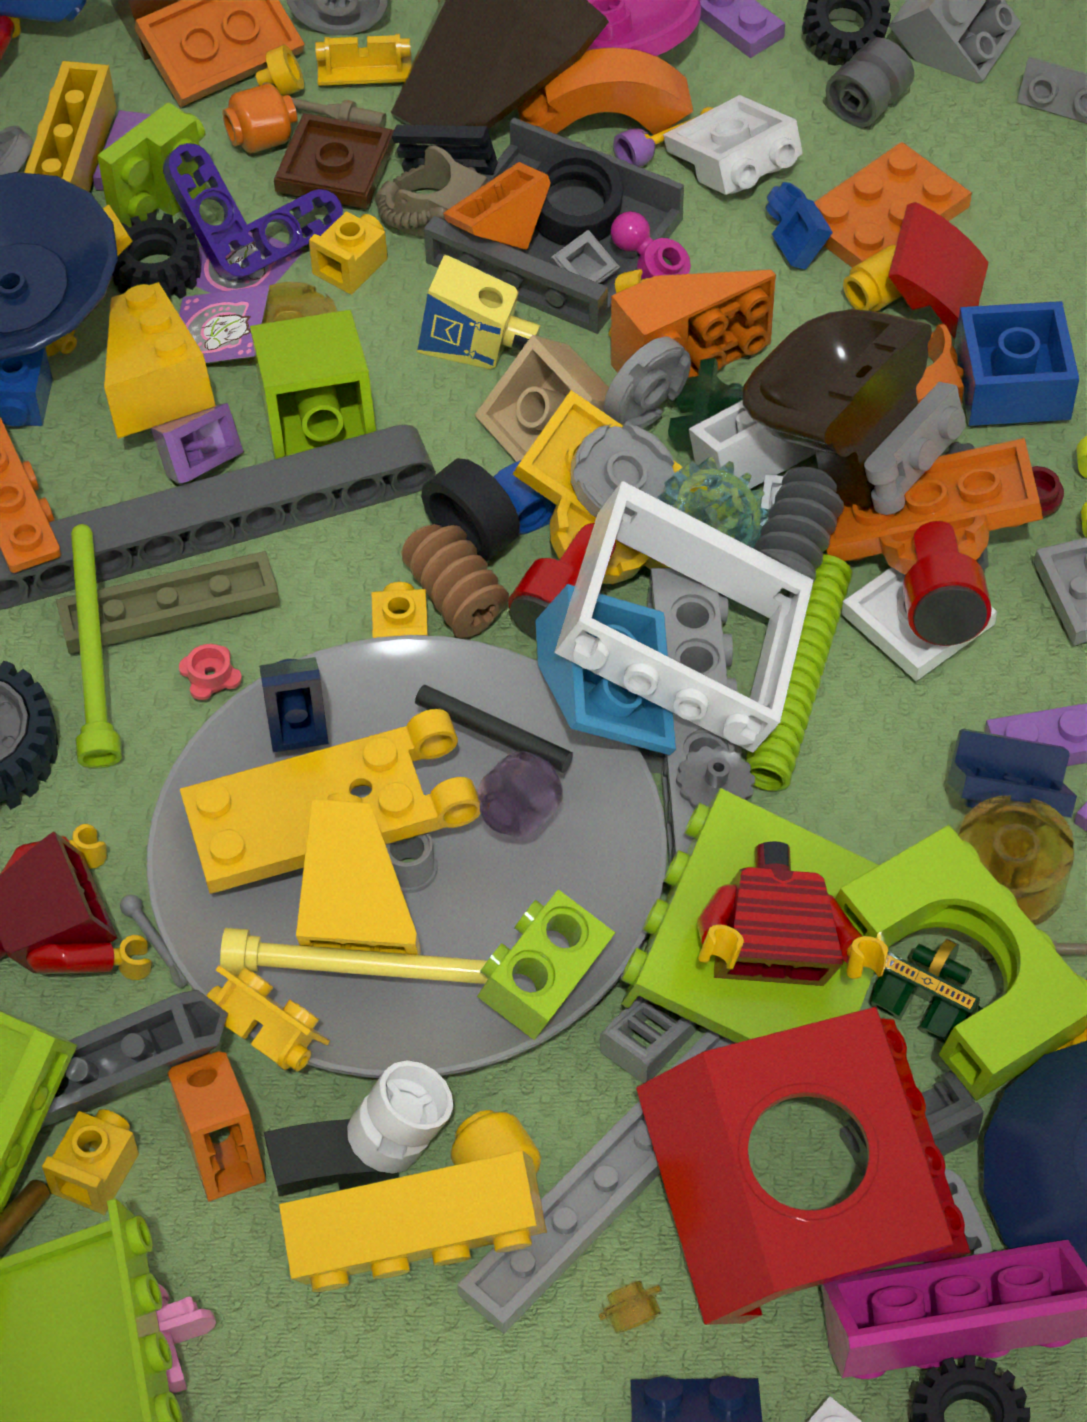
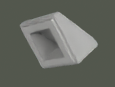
[548,230,620,284]

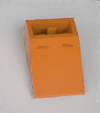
[611,270,776,384]

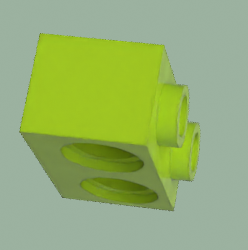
[477,889,616,1040]

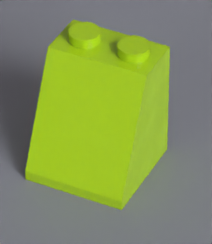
[250,309,376,459]

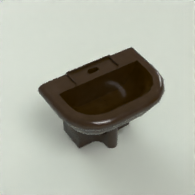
[743,309,932,508]

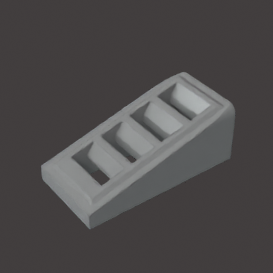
[600,996,701,1083]

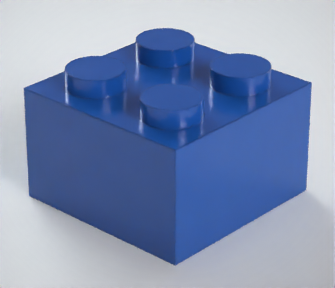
[954,301,1079,426]

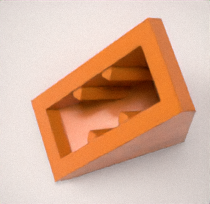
[443,162,551,250]

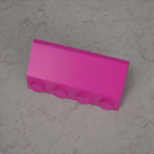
[822,1240,1087,1379]

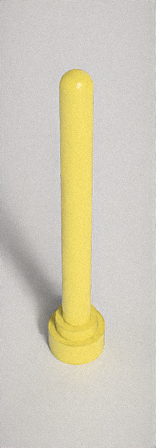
[220,928,489,984]

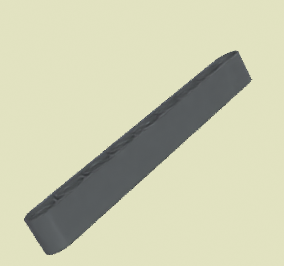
[0,424,436,610]

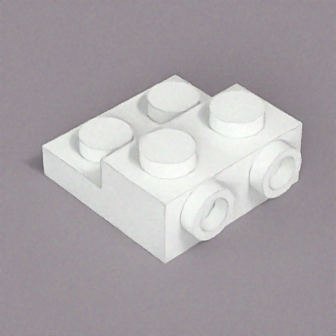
[663,95,803,195]

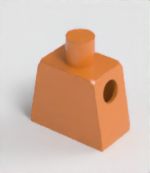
[167,1051,266,1202]

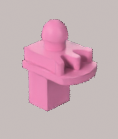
[156,1284,216,1394]

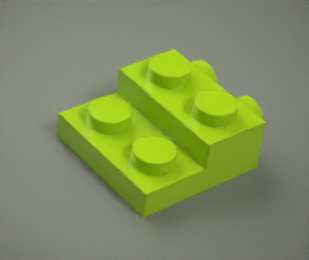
[97,102,206,227]

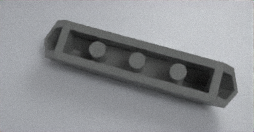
[40,989,228,1129]

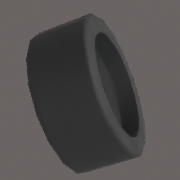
[536,148,624,245]
[421,458,520,562]

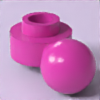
[611,211,691,279]

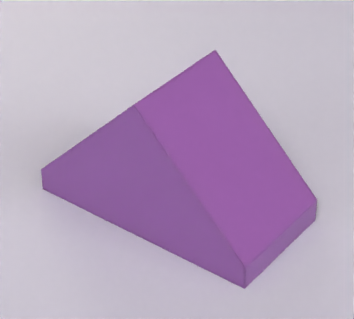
[151,403,244,483]

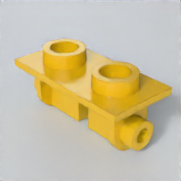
[315,34,411,86]
[207,965,330,1071]

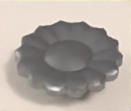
[676,746,755,808]

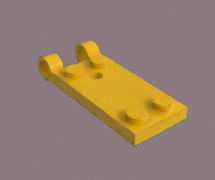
[180,709,482,894]

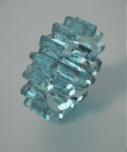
[657,457,769,549]

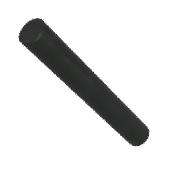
[415,684,573,773]

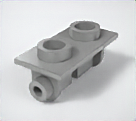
[1017,56,1087,123]

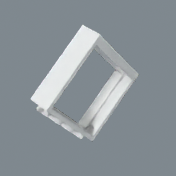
[554,481,814,753]

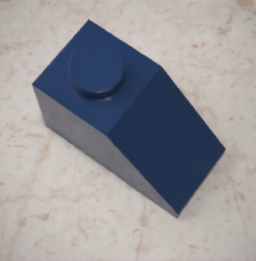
[259,657,329,753]

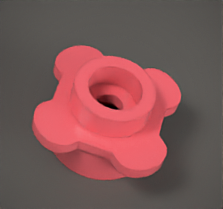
[179,644,242,700]

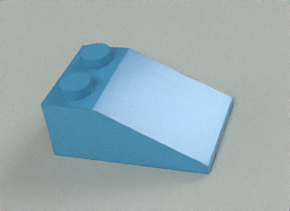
[535,584,676,755]

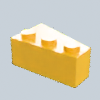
[104,282,216,439]

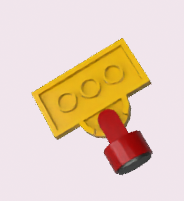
[508,390,746,640]

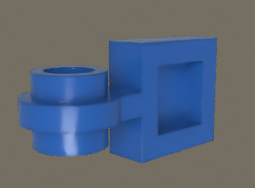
[766,182,833,270]

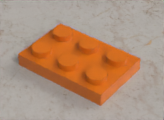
[134,0,305,107]
[814,142,972,268]

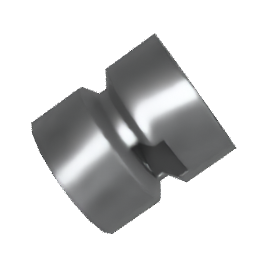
[825,37,915,127]

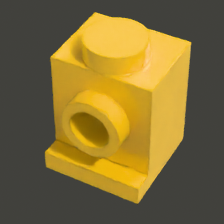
[309,211,387,295]
[371,582,428,638]
[42,1109,139,1215]

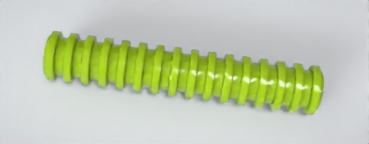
[745,554,853,791]

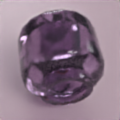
[477,751,563,837]

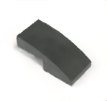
[264,1119,399,1197]

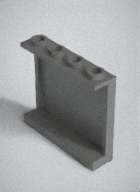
[424,117,684,334]

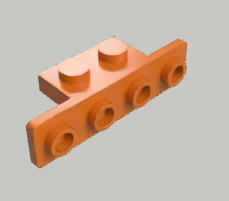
[0,417,61,573]

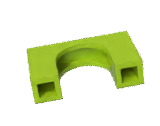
[836,824,1087,1101]

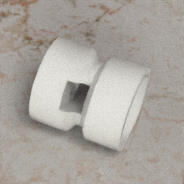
[347,1060,453,1174]

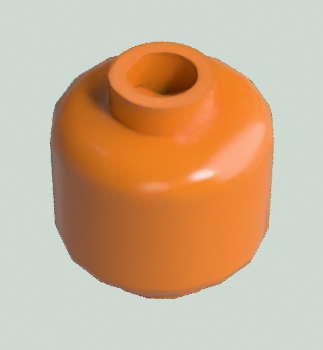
[222,84,297,153]

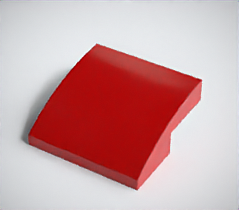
[888,202,989,339]

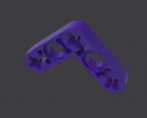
[163,143,343,281]

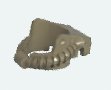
[374,146,488,236]

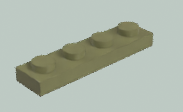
[55,551,280,654]

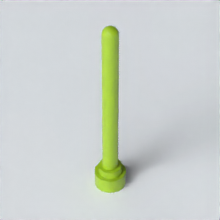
[71,524,122,768]

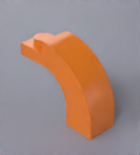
[518,48,693,135]

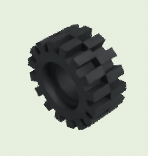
[802,0,891,66]
[112,213,201,301]
[909,1355,1031,1422]

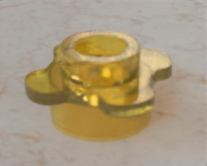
[598,1281,662,1334]

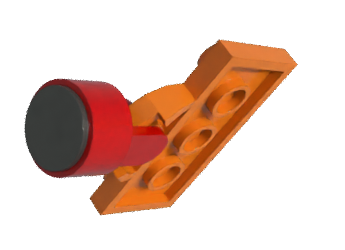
[826,438,1043,646]

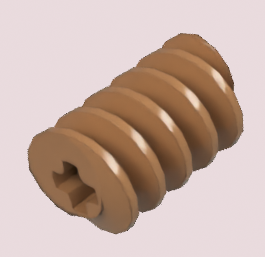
[401,524,509,639]

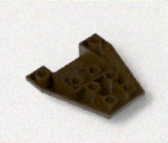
[391,0,609,130]

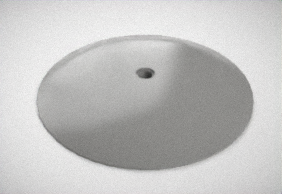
[147,635,667,1078]

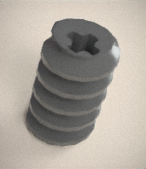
[754,467,844,582]

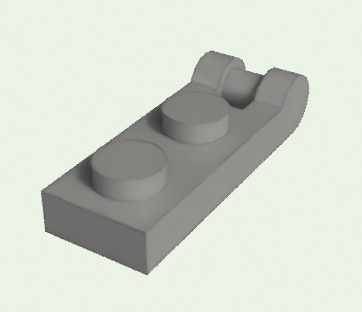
[864,381,966,515]

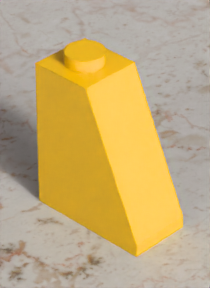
[296,793,421,955]

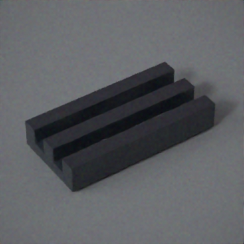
[392,124,498,174]

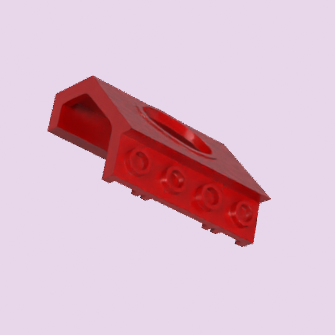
[636,1007,971,1325]

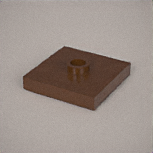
[274,113,395,209]

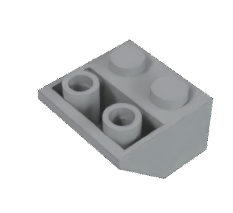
[889,0,1021,83]

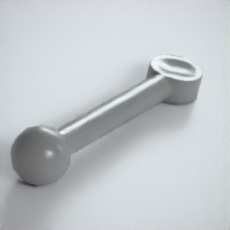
[120,895,188,988]

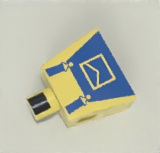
[417,255,541,369]

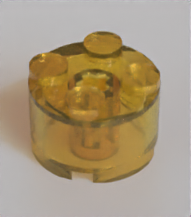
[958,795,1074,926]

